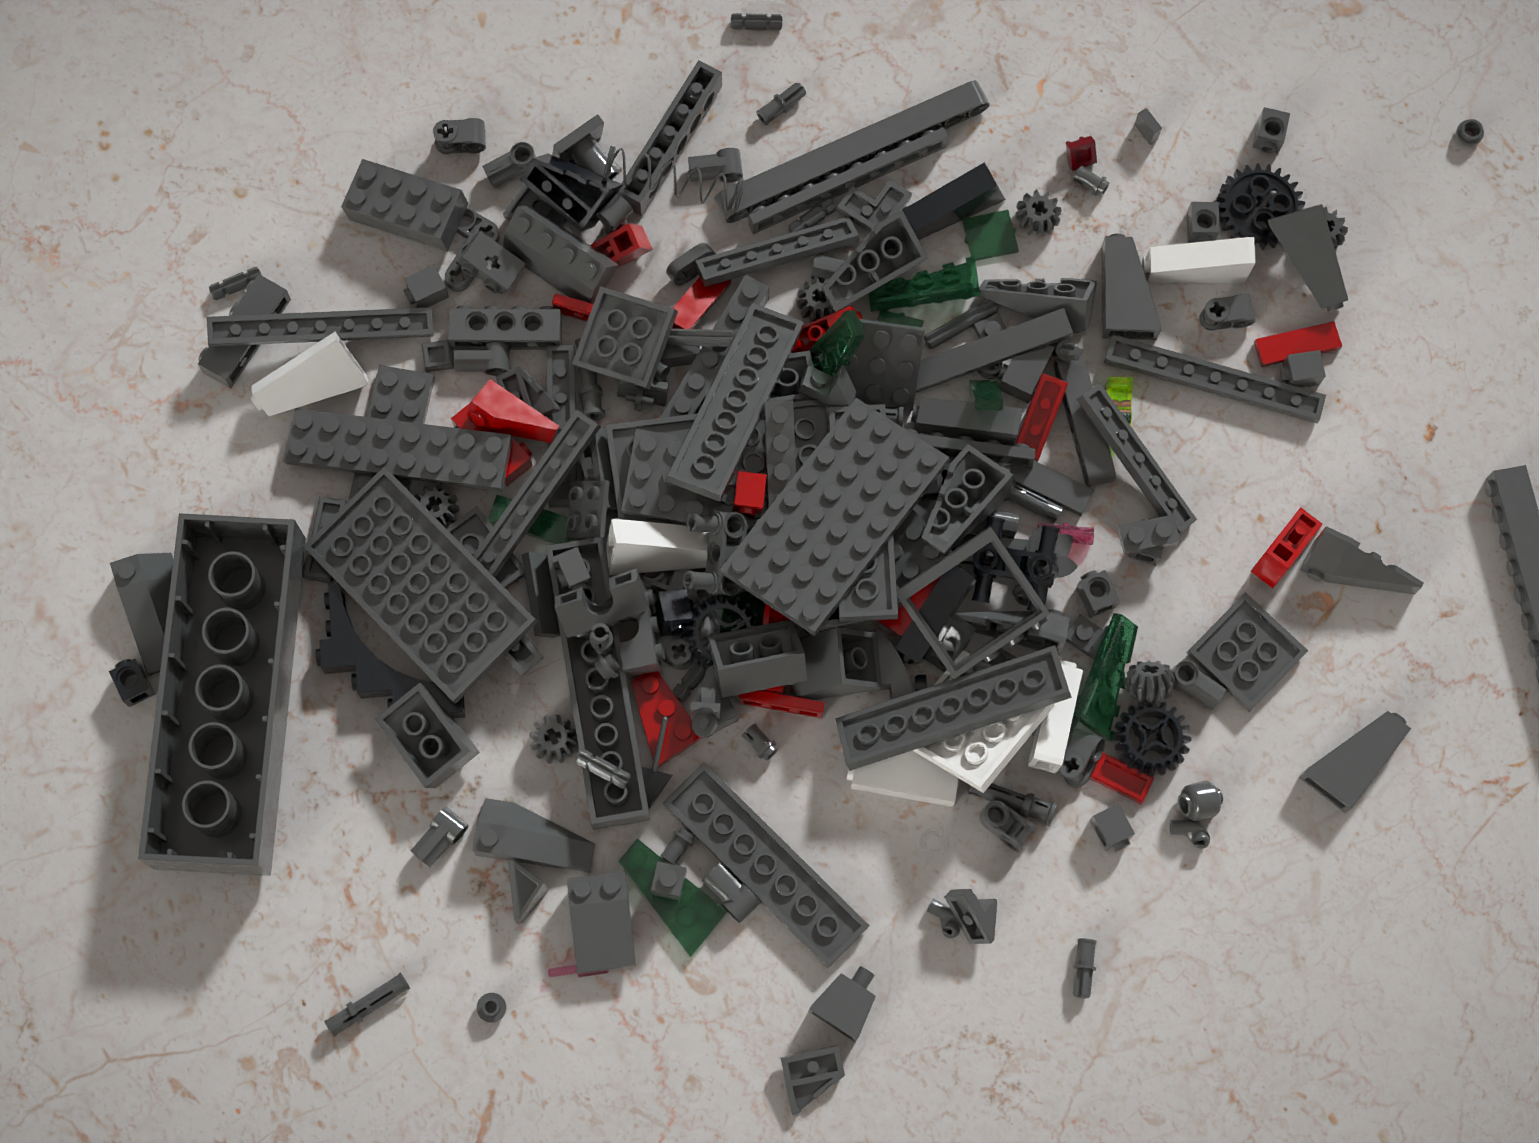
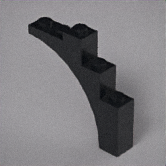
[315,583,466,719]

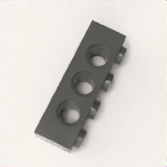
[448,305,562,350]

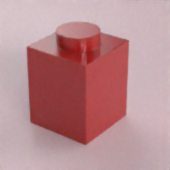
[733,471,767,517]

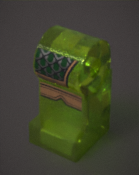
[1105,377,1133,426]

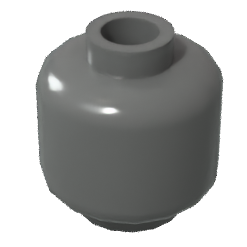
[1178,781,1223,821]

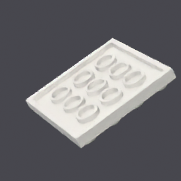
[912,650,1055,793]

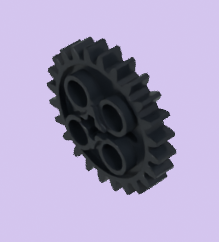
[1216,163,1305,250]

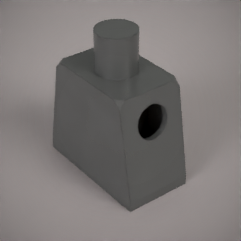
[808,966,876,1042]

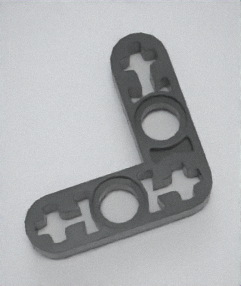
[445,208,500,292]

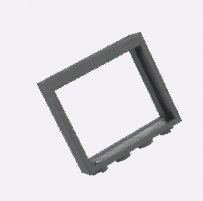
[897,526,1050,679]

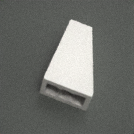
[1142,237,1255,283]
[250,332,369,416]
[605,519,708,575]
[1027,661,1083,773]
[847,751,959,807]

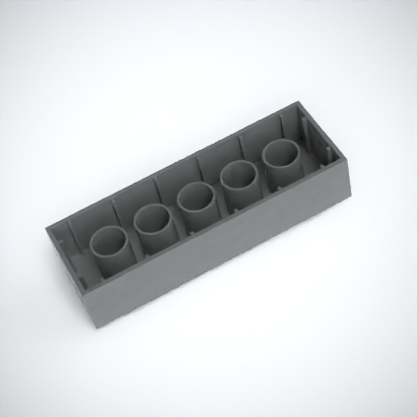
[138,513,306,876]

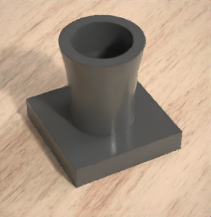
[552,114,622,180]

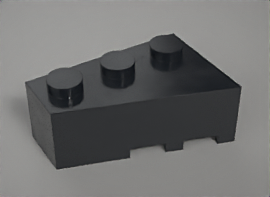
[520,154,623,232]

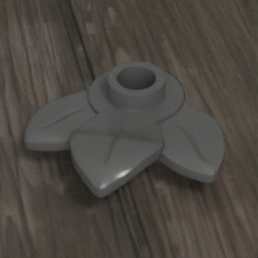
[1029,526,1077,578]

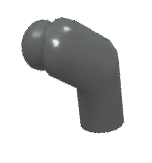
[1170,820,1210,849]
[927,898,961,939]

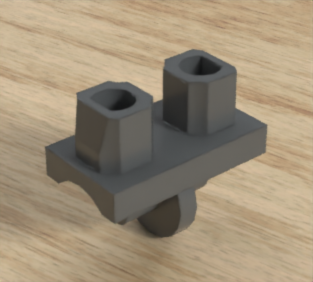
[617,378,669,412]
[691,687,721,738]

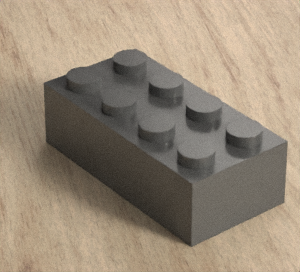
[341,159,469,251]

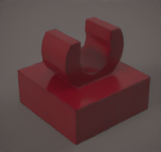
[1066,136,1097,171]

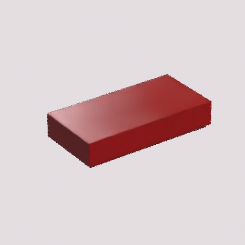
[1089,752,1154,805]

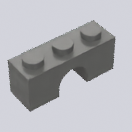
[555,569,649,638]
[610,581,665,677]

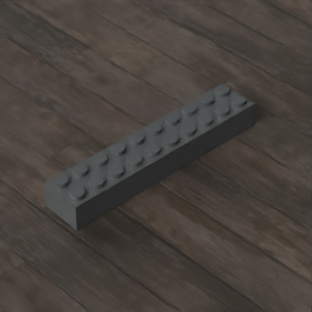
[546,538,650,830]

